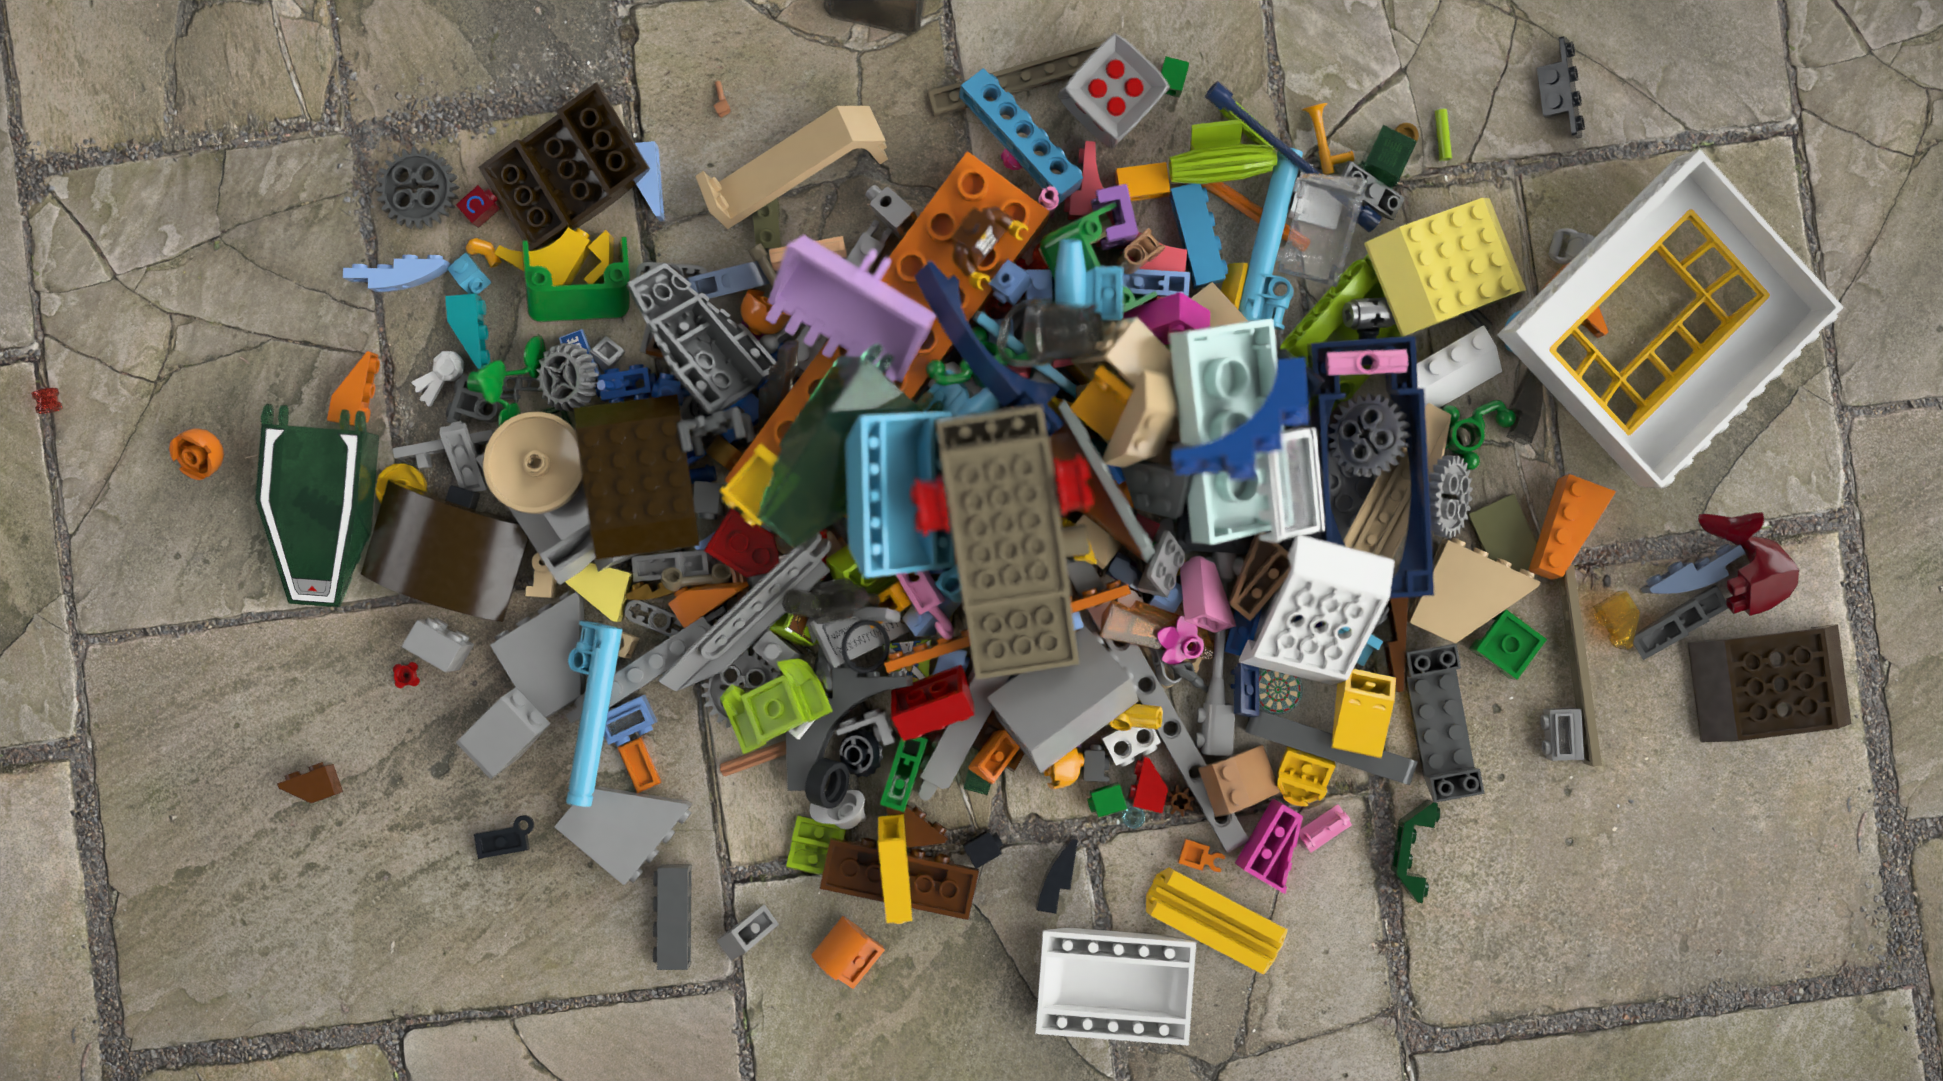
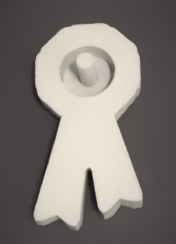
[411,351,464,406]

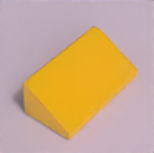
[1221,263,1249,309]

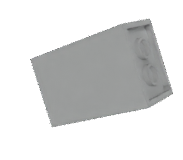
[987,626,1139,773]

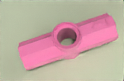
[1325,350,1408,375]

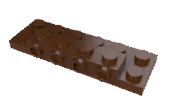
[820,838,979,920]

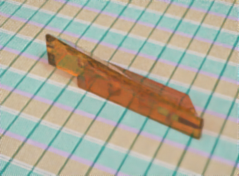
[1100,600,1214,660]

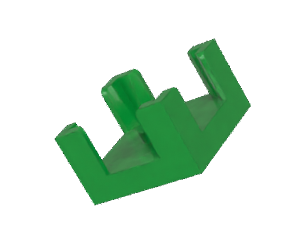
[1469,609,1547,680]

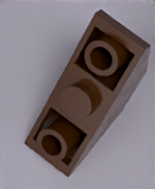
[886,804,948,848]

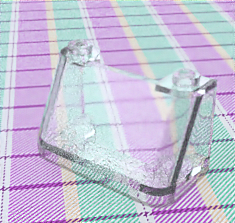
[1276,173,1368,287]

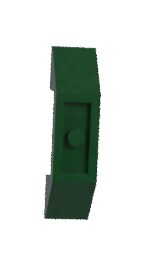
[1391,799,1441,904]

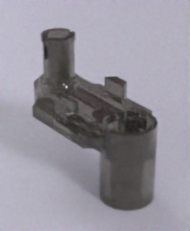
[782,578,880,625]

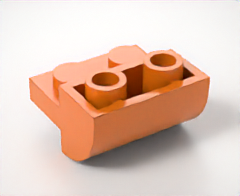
[811,916,885,989]

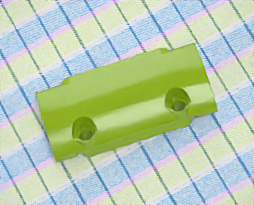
[1280,253,1405,416]

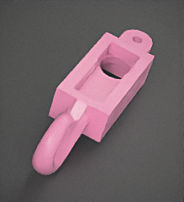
[896,570,954,639]

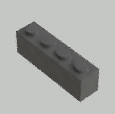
[653,864,692,970]

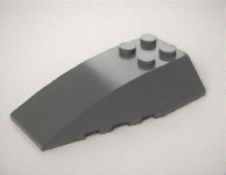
[626,263,780,414]

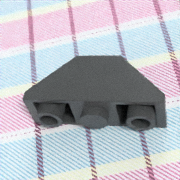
[1337,161,1405,220]

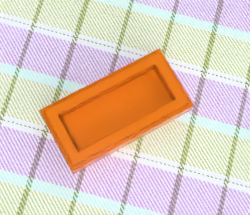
[617,737,662,793]

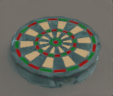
[1259,669,1303,715]

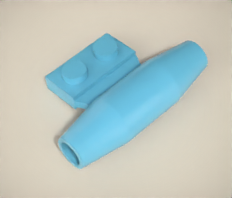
[1055,239,1123,345]
[915,369,1001,416]

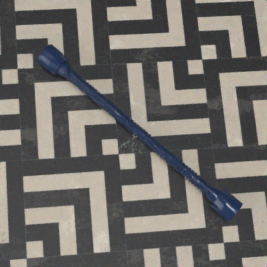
[1204,81,1382,232]

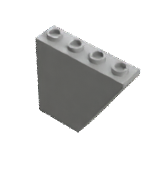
[490,590,586,719]
[554,786,693,885]

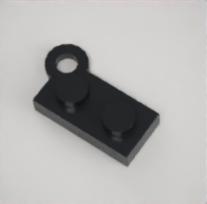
[474,815,534,859]

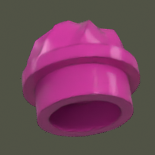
[1001,148,1022,170]

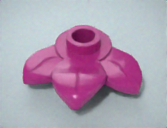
[1157,615,1204,665]

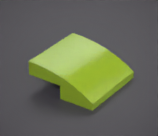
[786,816,846,875]

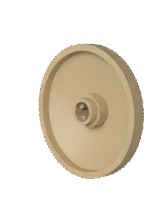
[483,412,583,514]

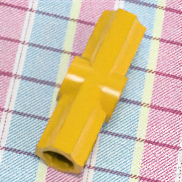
[1108,703,1163,731]

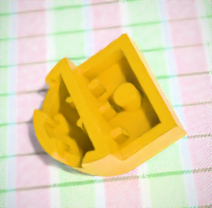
[1277,746,1336,806]

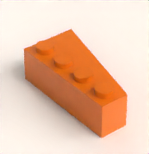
[1528,474,1616,580]

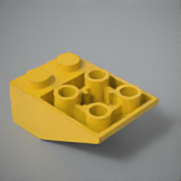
[1331,669,1396,758]

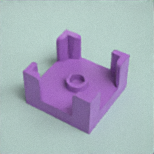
[1091,184,1138,251]

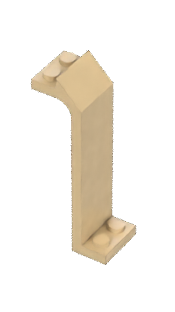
[695,106,888,229]

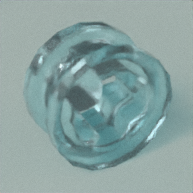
[1122,805,1145,829]

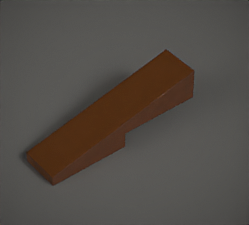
[1383,597,1408,692]

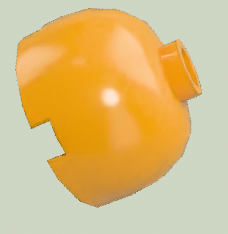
[1044,748,1084,790]

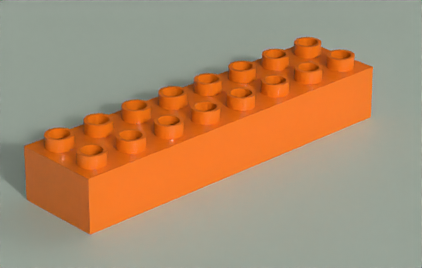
[724,151,1050,539]

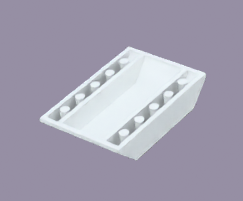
[1035,928,1196,1045]

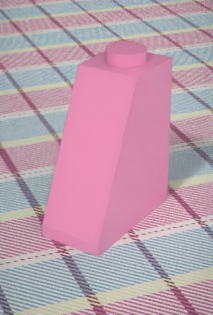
[1180,556,1236,633]

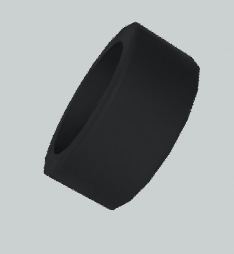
[805,758,850,809]

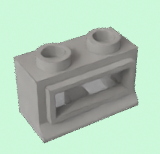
[1540,708,1584,761]

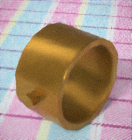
[705,435,743,471]

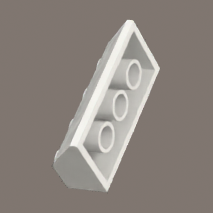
[1417,325,1502,408]

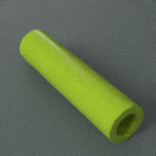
[1434,109,1452,161]

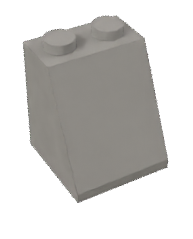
[456,687,550,779]

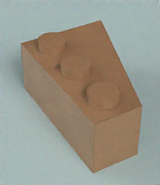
[1228,532,1291,621]

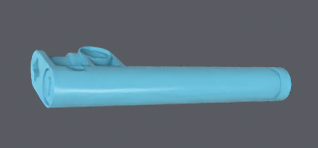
[1238,148,1303,330]
[566,620,623,807]

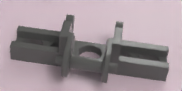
[500,374,539,403]

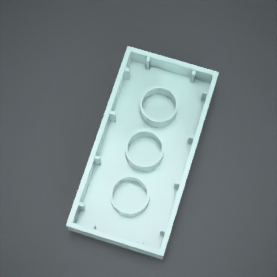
[1169,319,1294,544]

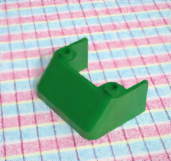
[1040,202,1158,329]
[522,237,630,322]

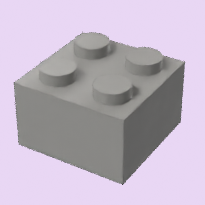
[401,618,475,672]

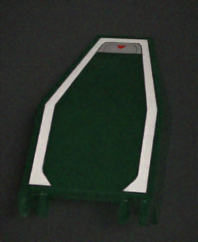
[255,404,379,607]

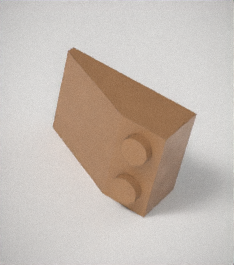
[1198,745,1280,817]

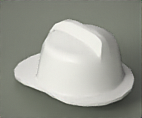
[809,790,866,829]

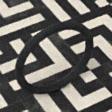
[841,620,890,673]

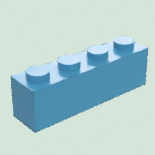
[1169,184,1228,289]

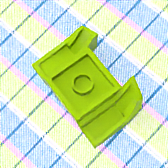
[720,659,833,754]

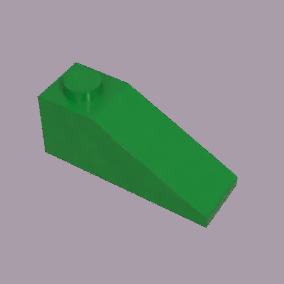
[880,736,929,812]

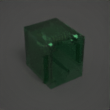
[1357,125,1417,189]

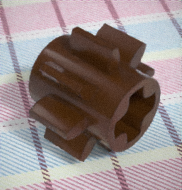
[1164,785,1195,817]

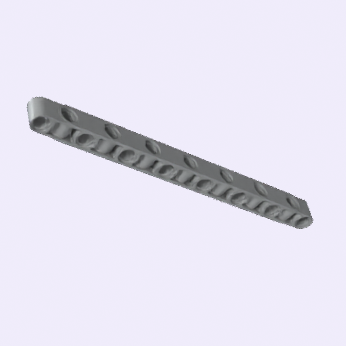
[1061,516,1249,853]

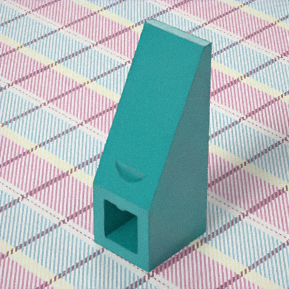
[445,294,491,370]

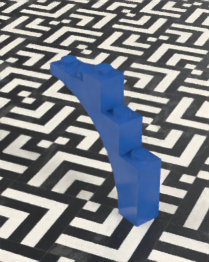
[1172,358,1309,480]

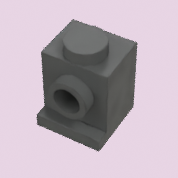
[1082,744,1109,782]

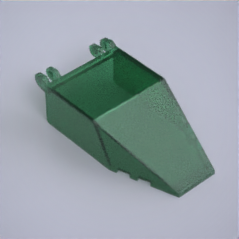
[756,343,944,548]

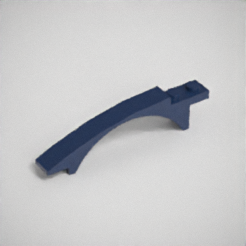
[914,260,1064,437]

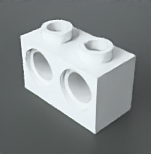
[1100,727,1161,767]

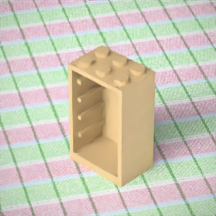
[1071,317,1181,442]

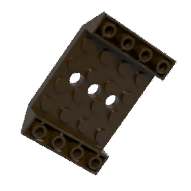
[1687,624,1852,742]

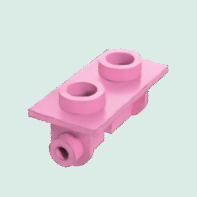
[1299,804,1352,853]

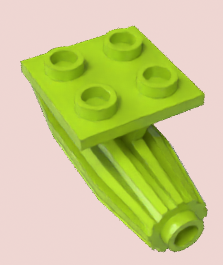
[1169,119,1277,184]

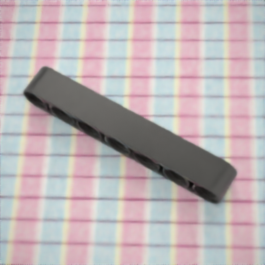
[1245,710,1418,785]

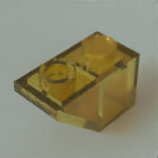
[1593,591,1640,650]

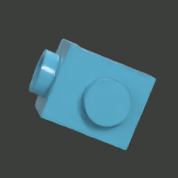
[447,252,491,295]

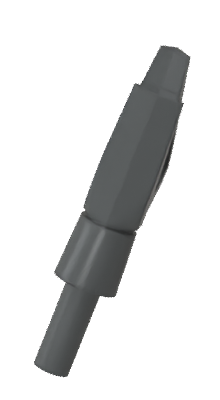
[1172,662,1209,693]

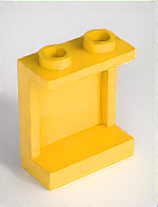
[720,443,802,526]

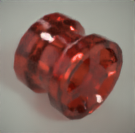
[31,388,63,414]

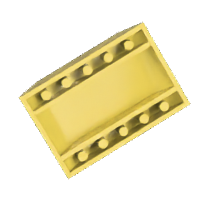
[1364,198,1526,337]

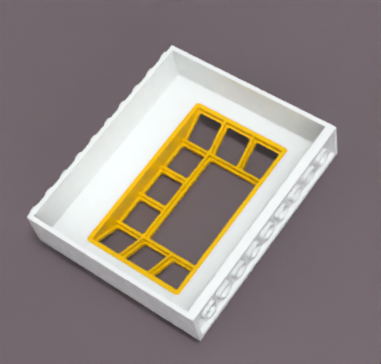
[1497,149,1843,488]

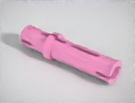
[1038,186,1059,220]

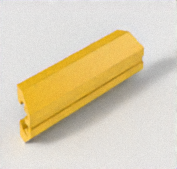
[1146,867,1288,974]

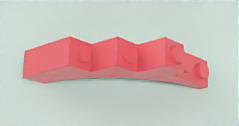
[1064,141,1187,272]

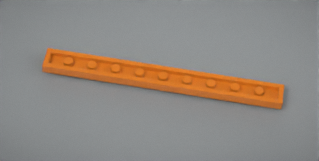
[884,580,1131,673]

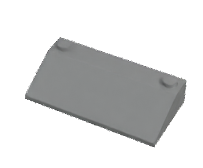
[476,452,595,585]

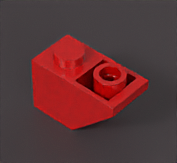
[1128,755,1168,813]

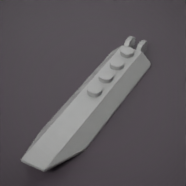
[658,531,832,691]

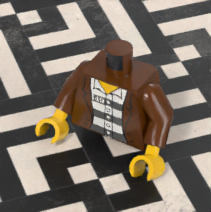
[952,206,1029,290]

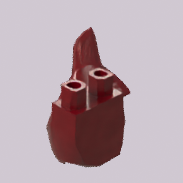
[1698,512,1799,616]

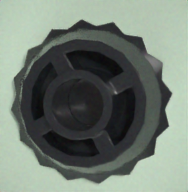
[839,729,884,778]

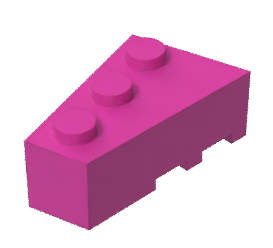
[1122,292,1211,345]
[1235,798,1303,894]

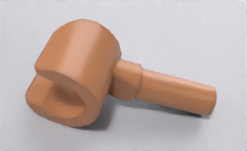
[713,81,731,118]

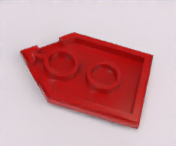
[704,508,780,578]

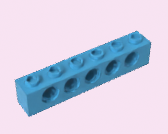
[959,68,1083,205]

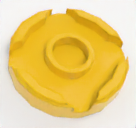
[375,463,427,503]

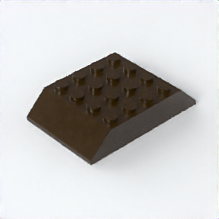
[574,394,700,560]

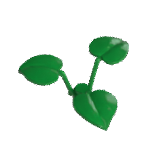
[467,334,546,426]

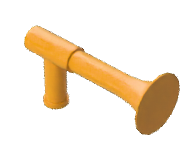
[1302,103,1354,175]

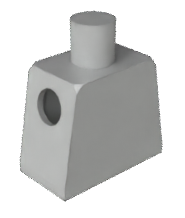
[865,185,917,240]

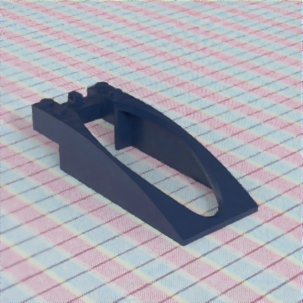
[1307,336,1434,598]

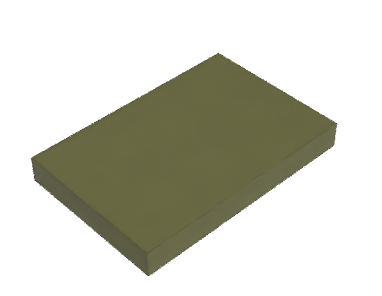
[1467,494,1537,572]

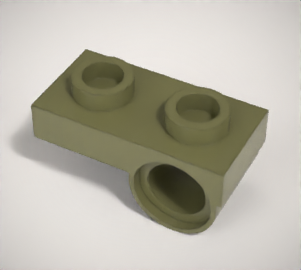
[753,198,782,248]

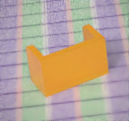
[1115,162,1170,202]

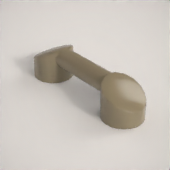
[661,563,732,591]

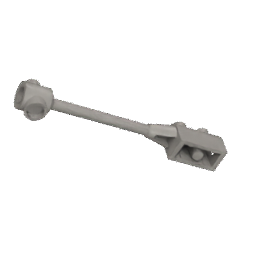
[1195,552,1243,756]

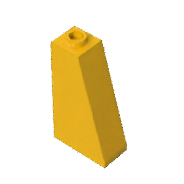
[878,814,912,924]

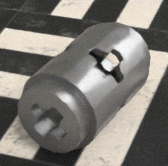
[1342,297,1396,330]

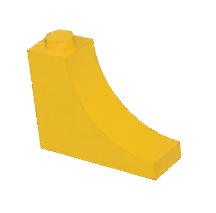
[494,227,592,286]

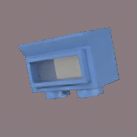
[604,695,658,746]

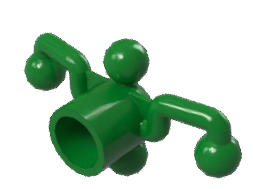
[926,327,1044,388]
[1442,400,1516,471]

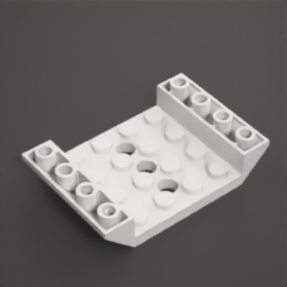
[1239,535,1394,685]

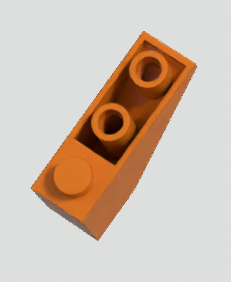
[327,351,380,428]

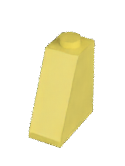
[565,562,633,622]

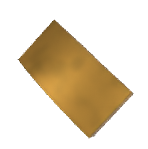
[625,581,682,600]

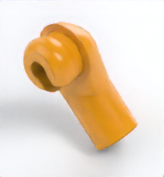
[466,238,502,268]

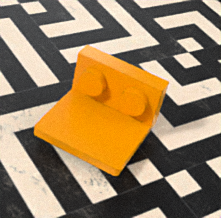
[1070,365,1133,441]

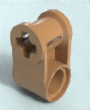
[1117,228,1166,274]

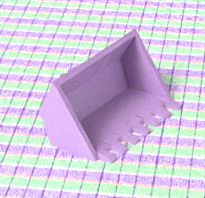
[766,235,936,392]

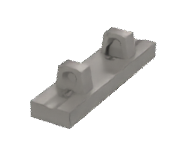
[392,430,495,469]

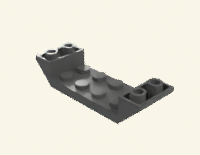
[1404,643,1485,803]

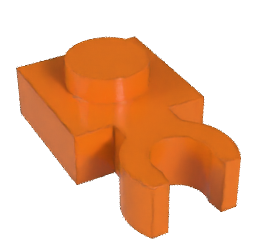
[1177,838,1225,872]

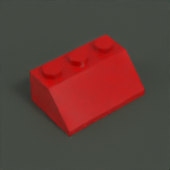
[891,665,975,741]

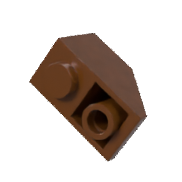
[277,762,343,803]

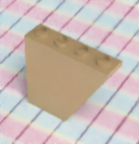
[1407,537,1541,643]

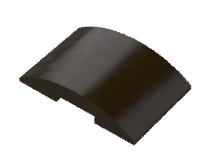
[478,82,650,251]
[361,480,529,622]

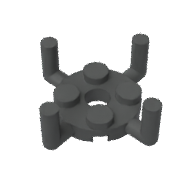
[677,407,755,457]

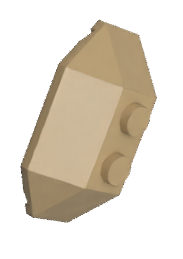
[1102,370,1178,467]

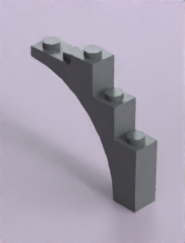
[786,662,913,791]

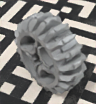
[535,343,599,411]

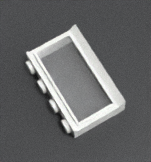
[1256,428,1325,543]

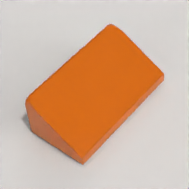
[968,729,1020,784]

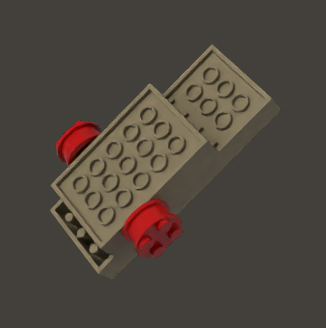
[911,403,1093,680]

